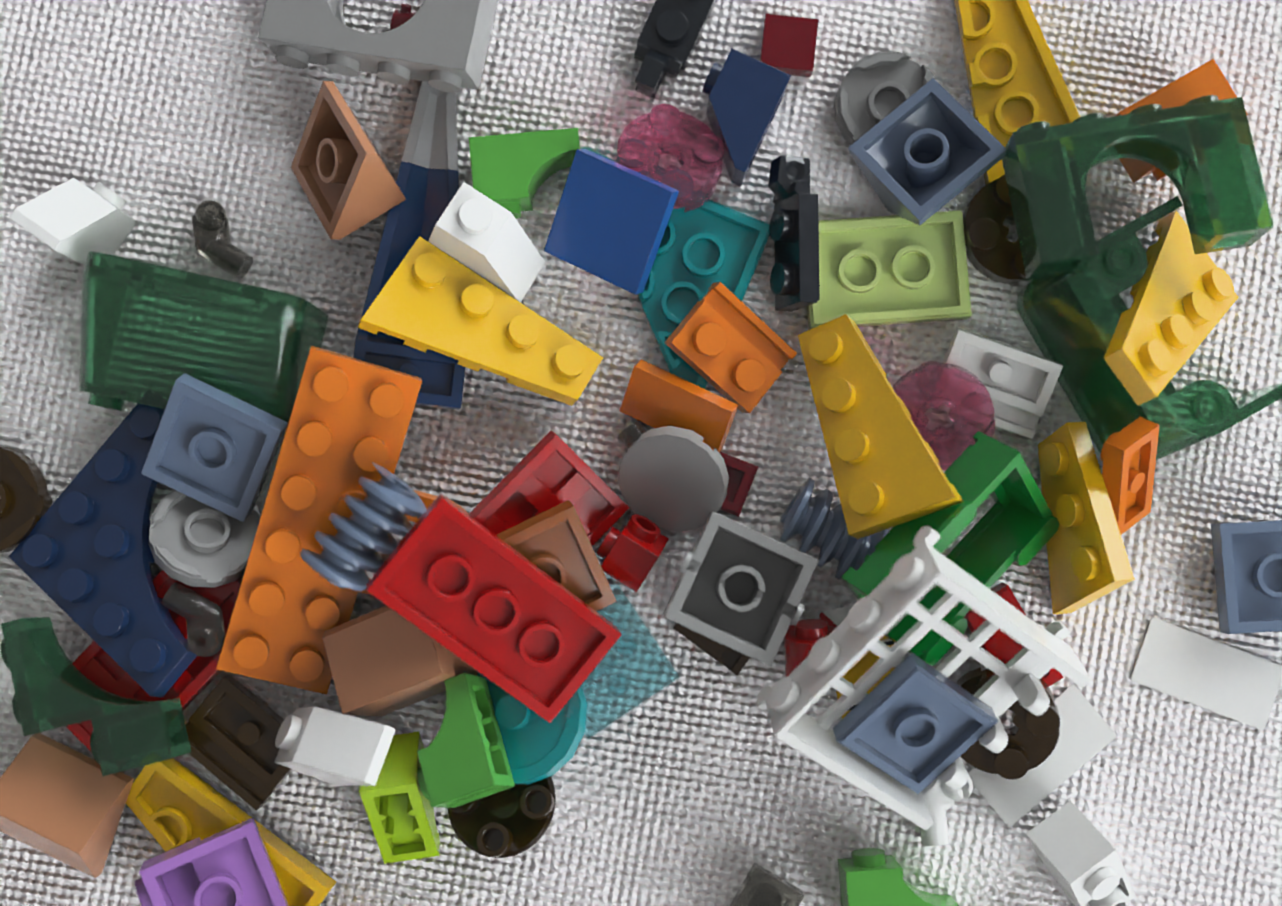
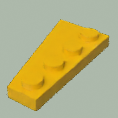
[954,0,1090,185]
[1104,210,1238,406]
[357,236,603,406]
[798,314,963,539]
[126,749,336,906]

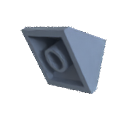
[848,78,1007,225]

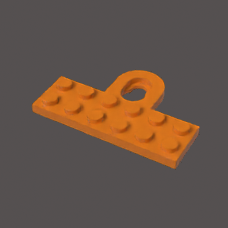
[216,345,468,695]

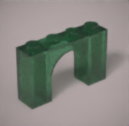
[1002,95,1274,280]

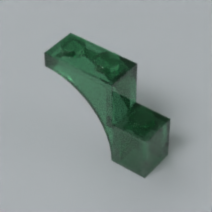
[1,617,191,776]

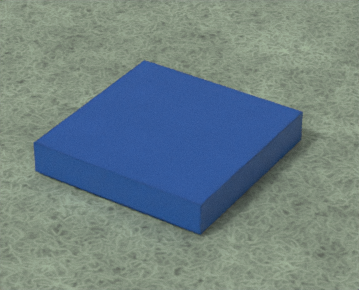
[544,149,679,295]

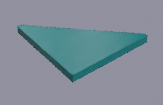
[583,148,770,389]

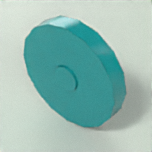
[477,672,587,785]

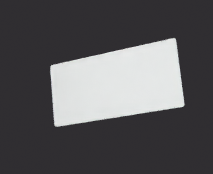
[1130,617,1282,730]
[968,685,1117,827]

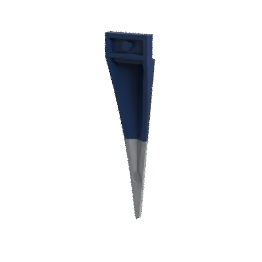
[353,81,466,410]

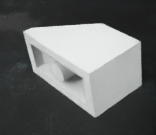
[8,178,138,273]
[428,182,545,303]
[275,706,396,786]

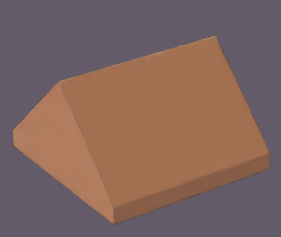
[291,81,406,240]
[323,605,478,717]
[0,732,134,878]

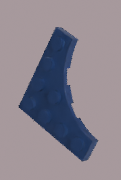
[9,388,199,698]

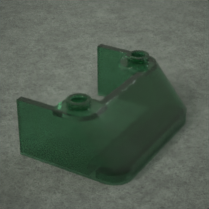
[1017,196,1282,460]

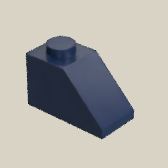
[702,48,791,187]

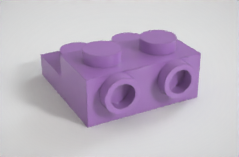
[135,817,289,906]

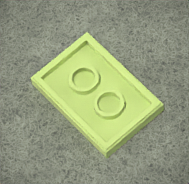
[807,210,972,330]

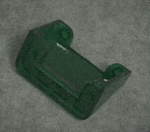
[79,251,329,444]

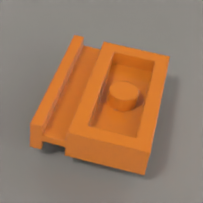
[665,282,797,413]

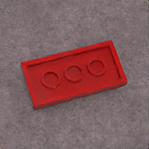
[366,493,622,723]

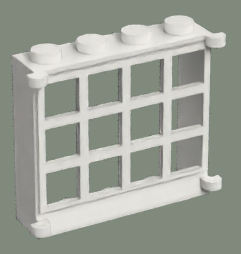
[756,526,1092,831]

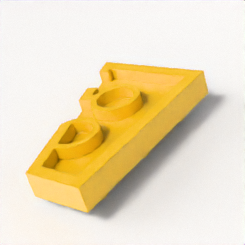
[1038,422,1134,615]

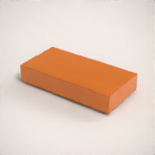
[620,359,739,453]

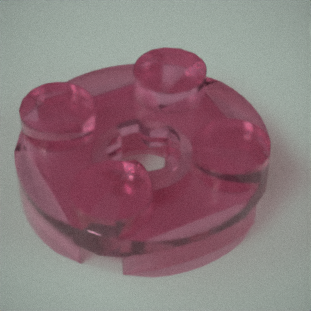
[615,104,725,212]
[892,361,995,470]

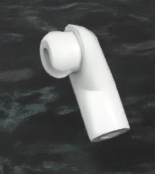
[919,774,973,846]

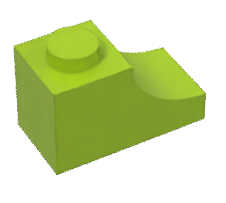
[359,732,440,864]

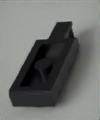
[634,0,717,99]
[768,155,820,312]

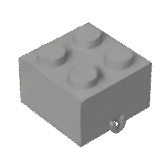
[663,511,819,666]

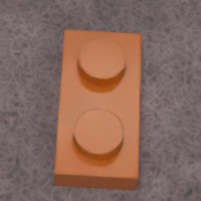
[1100,416,1160,535]

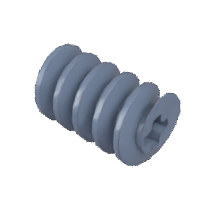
[299,463,427,591]
[779,477,889,580]

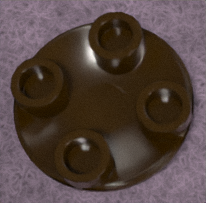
[448,777,556,858]

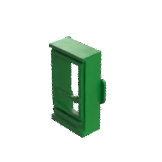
[842,431,1059,666]

